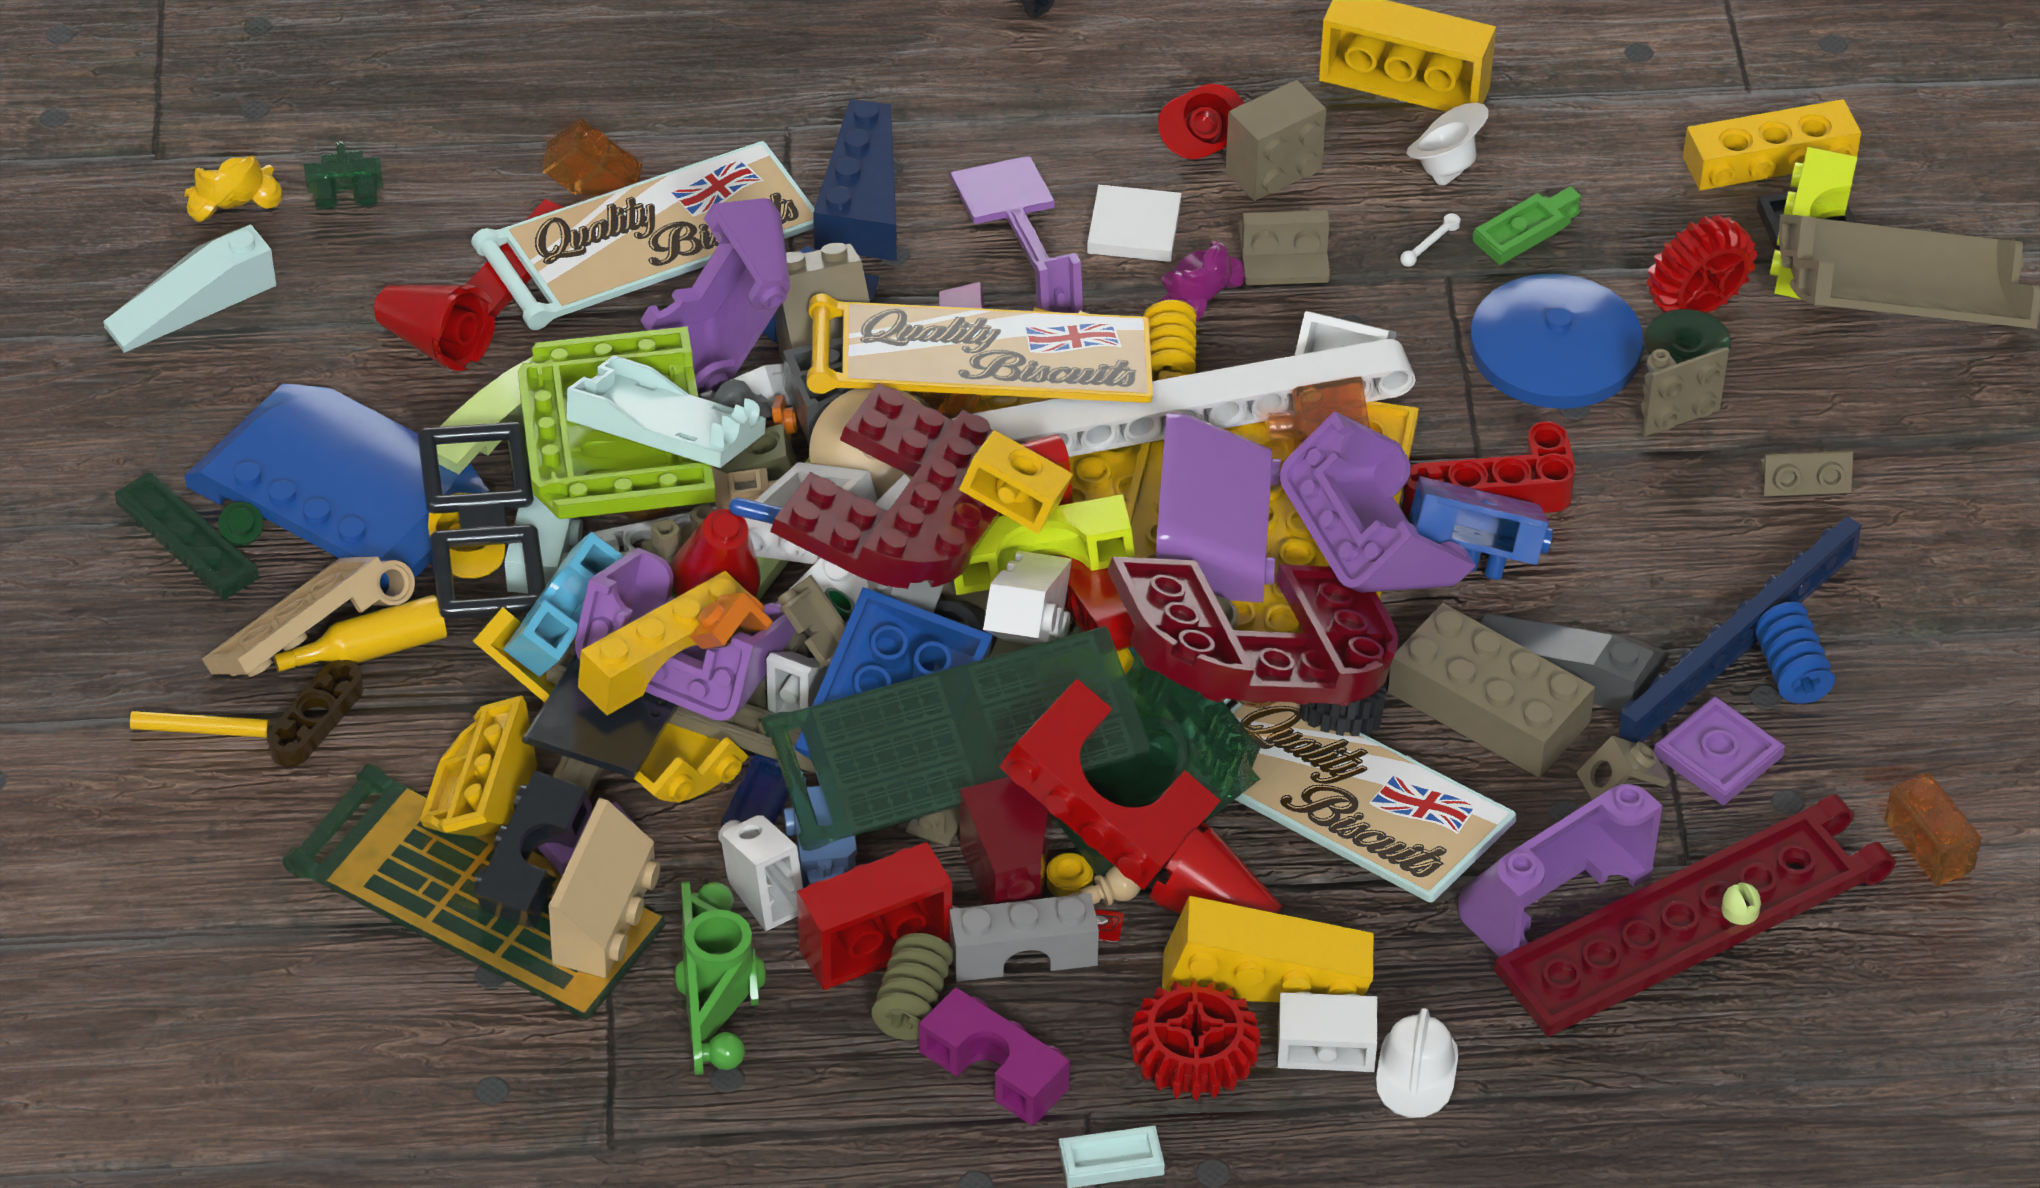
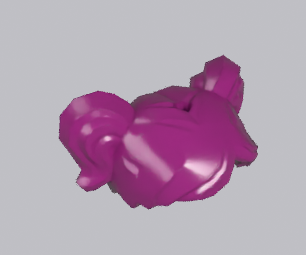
[1159,240,1245,322]

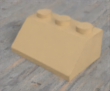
[549,798,660,978]

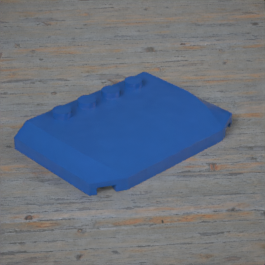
[184,383,489,594]

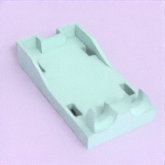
[566,355,766,468]

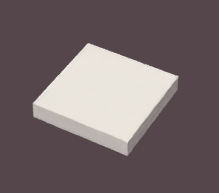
[1087,184,1181,262]

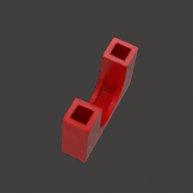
[999,679,1221,890]

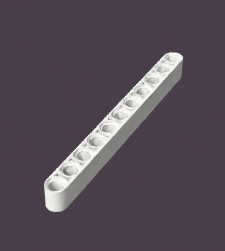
[951,339,1416,457]

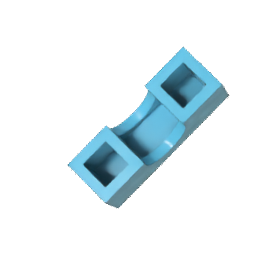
[503,531,624,677]

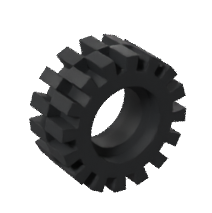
[1299,685,1386,736]

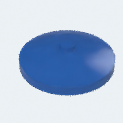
[1470,274,1643,409]

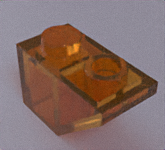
[542,118,642,195]

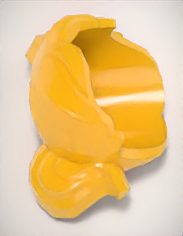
[184,155,282,222]

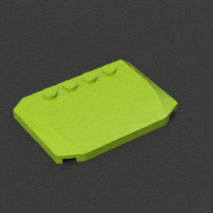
[517,326,716,519]

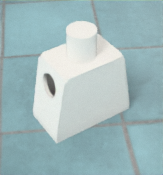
[718,816,803,931]

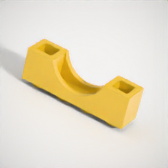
[578,571,751,715]

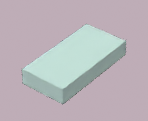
[1059,1125,1165,1188]

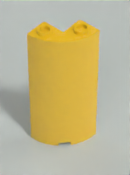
[473,607,749,803]

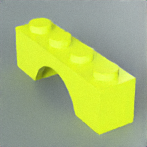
[1769,147,1857,299]
[953,494,1135,595]

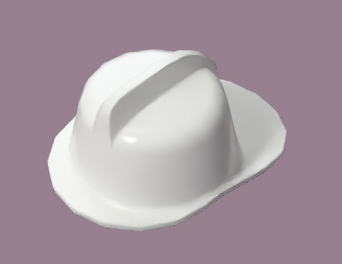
[1407,102,1489,185]
[1376,1008,1458,1118]

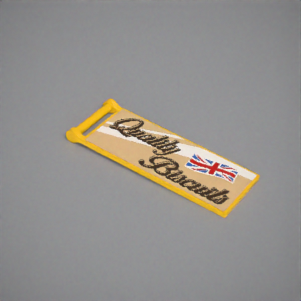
[807,294,1153,403]

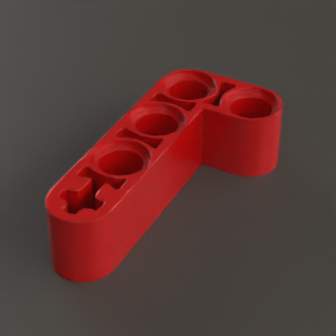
[1402,421,1575,517]

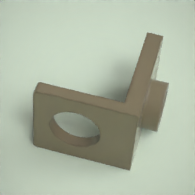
[1577,736,1671,800]

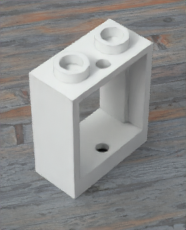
[743,462,878,564]

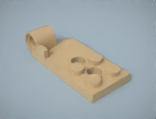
[202,557,415,677]

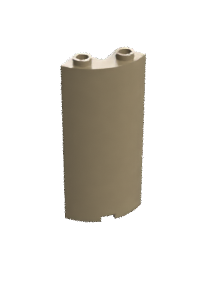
[1779,214,2040,329]

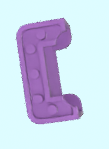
[640,198,790,397]
[1280,411,1476,593]
[1156,412,1281,603]
[575,548,795,721]
[1458,784,1662,957]

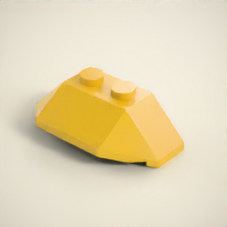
[420,695,537,837]

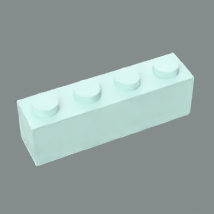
[504,494,583,594]

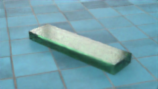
[114,471,259,601]

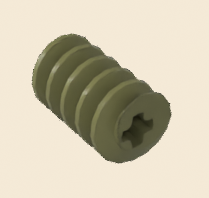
[872,933,954,1041]

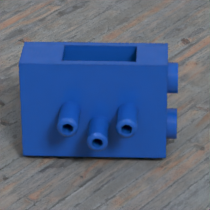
[1408,476,1553,580]

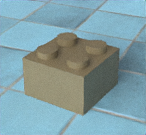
[1226,80,1326,201]

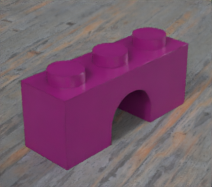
[919,987,1070,1126]

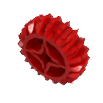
[1646,214,1758,321]
[1129,978,1261,1102]

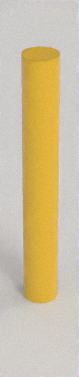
[130,711,270,738]

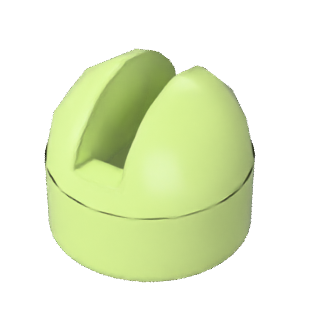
[1721,883,1761,925]

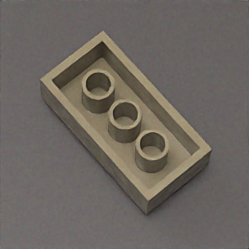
[1388,603,1595,778]

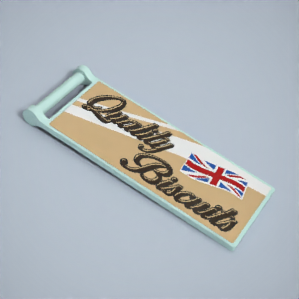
[471,141,815,330]
[1146,699,1516,902]

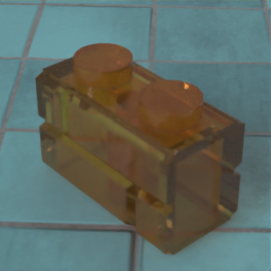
[1884,773,1982,886]

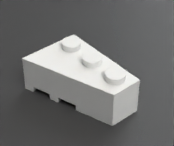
[983,551,1072,647]

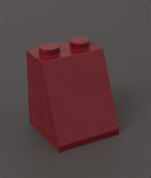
[960,777,1052,905]

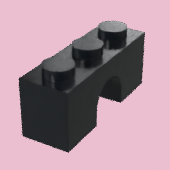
[474,771,592,930]

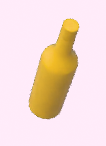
[273,595,447,672]

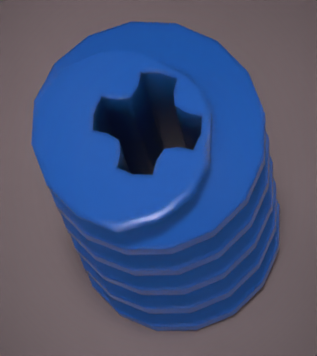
[1755,602,1835,704]

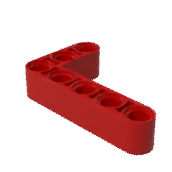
[1021,434,1135,656]

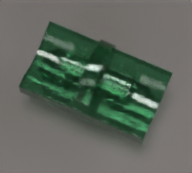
[304,140,383,210]

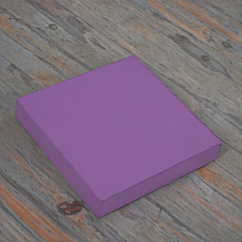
[1654,696,1785,806]

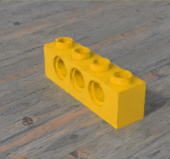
[1683,99,1861,191]

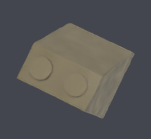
[774,243,870,361]

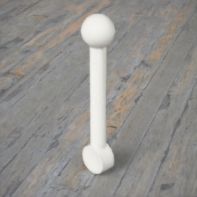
[1400,213,1460,267]

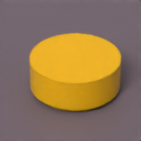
[1046,853,1094,897]

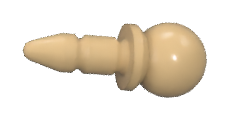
[1067,866,1141,907]

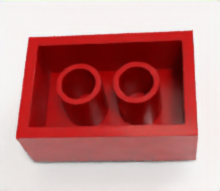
[797,842,952,991]

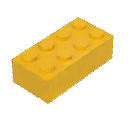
[1319,0,1496,112]

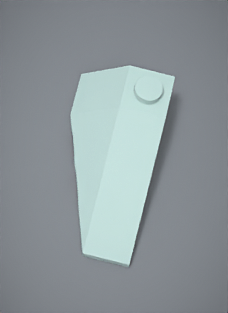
[103,224,276,353]

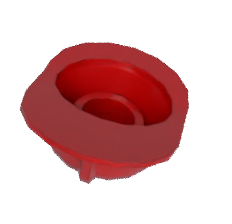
[1158,83,1244,160]

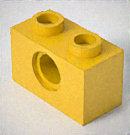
[959,430,1073,534]

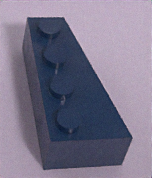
[813,98,897,261]

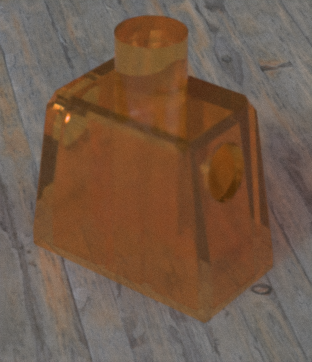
[1267,377,1370,450]

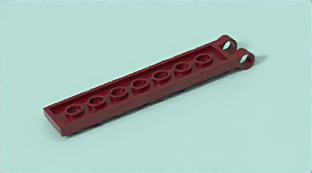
[1494,794,1896,1037]

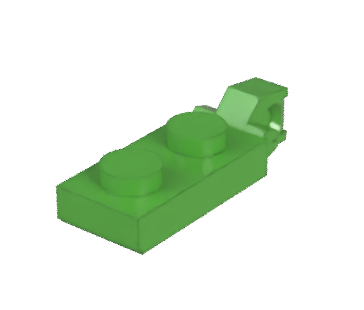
[1473,186,1581,265]

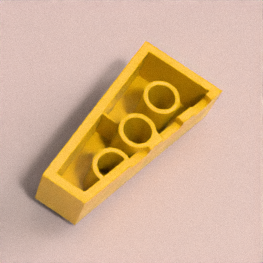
[1162,896,1374,1003]

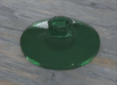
[1645,309,1731,364]

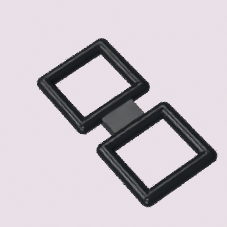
[418,422,546,619]

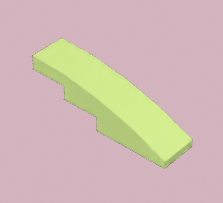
[437,356,533,475]

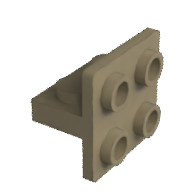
[1239,210,1330,285]

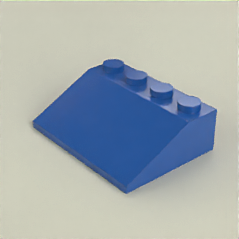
[795,587,993,812]

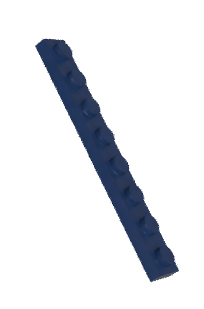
[1618,516,1862,743]

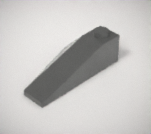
[1480,613,1669,714]

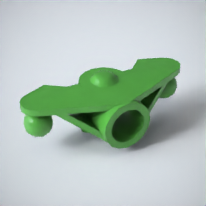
[675,881,766,1075]

